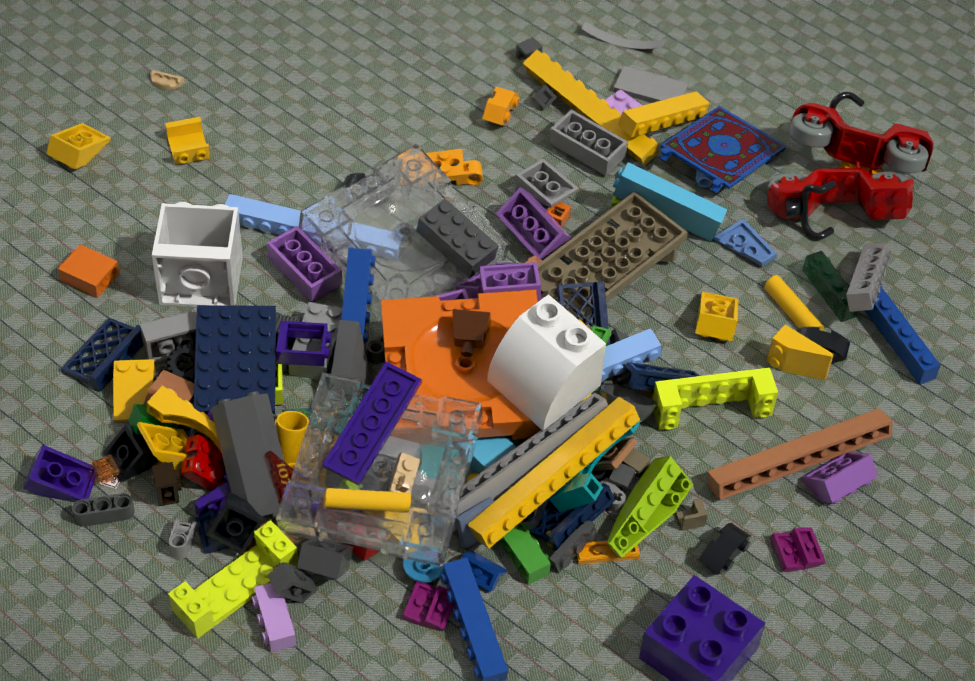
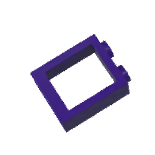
[276,321,331,366]

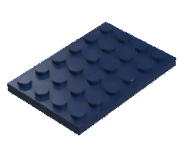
[194,305,276,414]

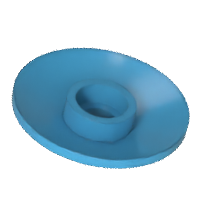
[403,547,445,583]

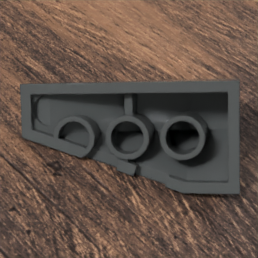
[329,320,372,399]

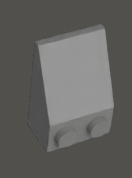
[516,159,579,207]

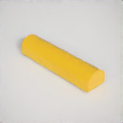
[764,275,824,331]
[324,488,411,513]

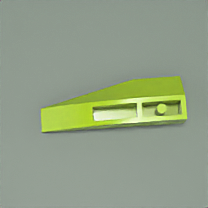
[607,456,693,558]

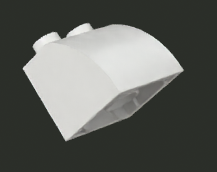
[487,294,606,431]

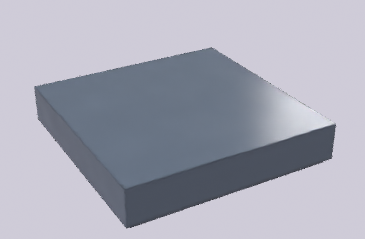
[456,497,494,550]

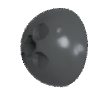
[600,384,657,422]

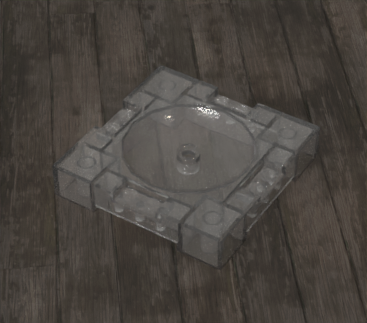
[299,144,510,321]
[276,372,483,567]

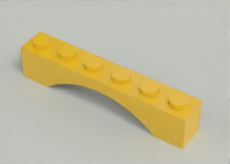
[146,385,222,454]

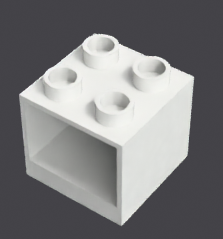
[152,202,243,307]

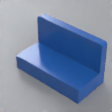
[461,551,507,592]

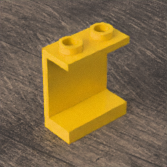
[165,117,210,165]

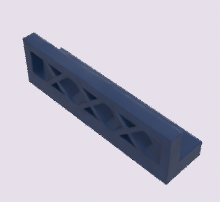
[626,362,700,391]

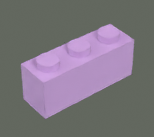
[252,583,296,652]

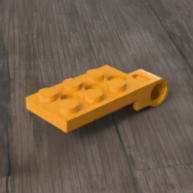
[401,149,483,187]

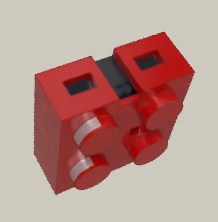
[181,434,225,491]

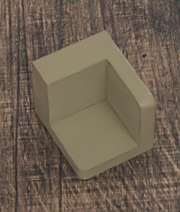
[622,448,651,473]
[676,498,708,531]

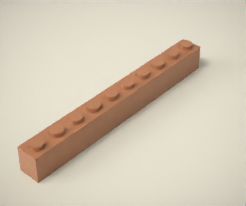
[707,408,893,500]

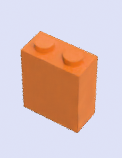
[58,244,120,298]

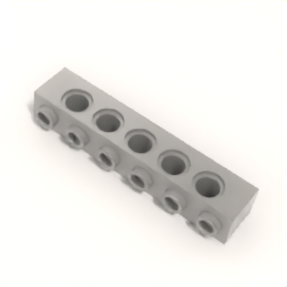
[846,242,891,312]

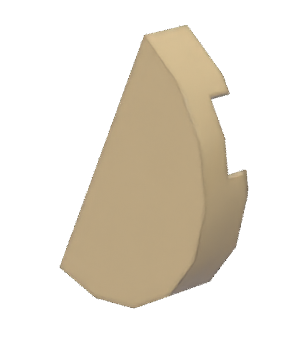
[151,70,184,90]

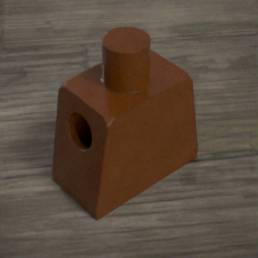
[453,309,491,357]

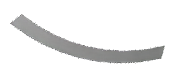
[581,21,667,49]

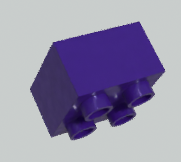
[639,575,765,681]

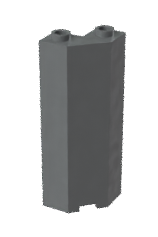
[211,391,297,522]

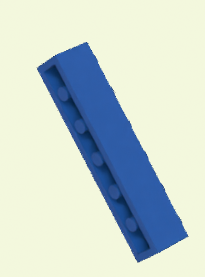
[342,248,376,356]
[864,285,941,385]
[440,558,508,681]

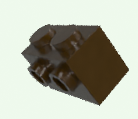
[152,462,182,507]

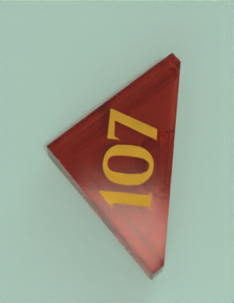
[265,451,298,505]

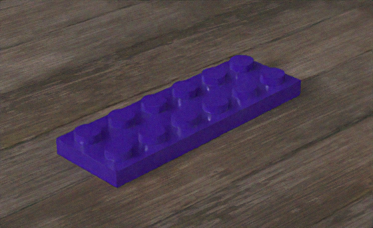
[322,361,422,486]

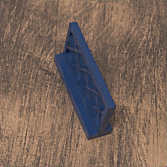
[557,281,610,346]
[61,318,143,392]
[529,483,615,551]

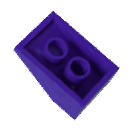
[23,444,99,502]

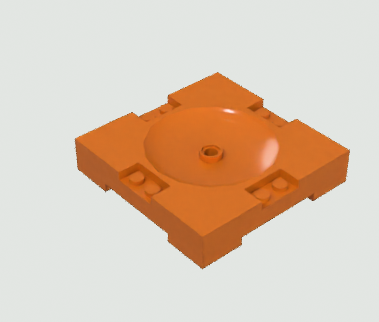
[381,290,541,446]

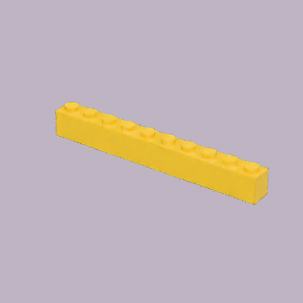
[523,50,659,166]
[467,397,640,549]

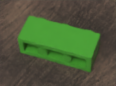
[498,523,551,585]

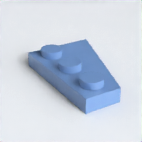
[714,219,777,267]

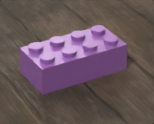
[496,187,572,261]
[267,226,342,302]

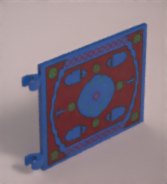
[659,106,787,193]

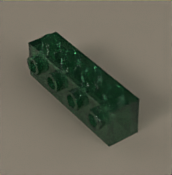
[802,250,859,323]

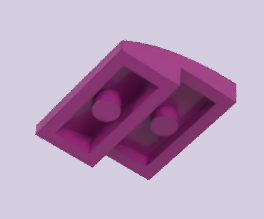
[770,528,826,572]
[401,581,453,631]

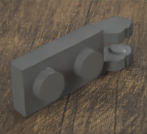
[550,521,597,573]

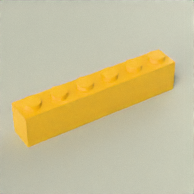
[618,91,710,137]

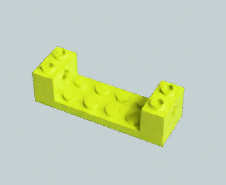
[652,368,778,430]
[168,520,299,639]

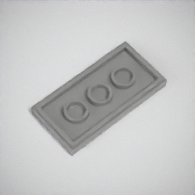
[613,66,689,103]

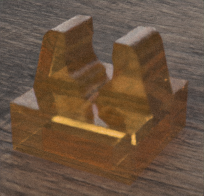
[92,455,119,483]

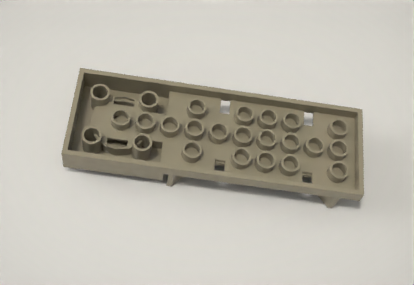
[537,191,688,323]

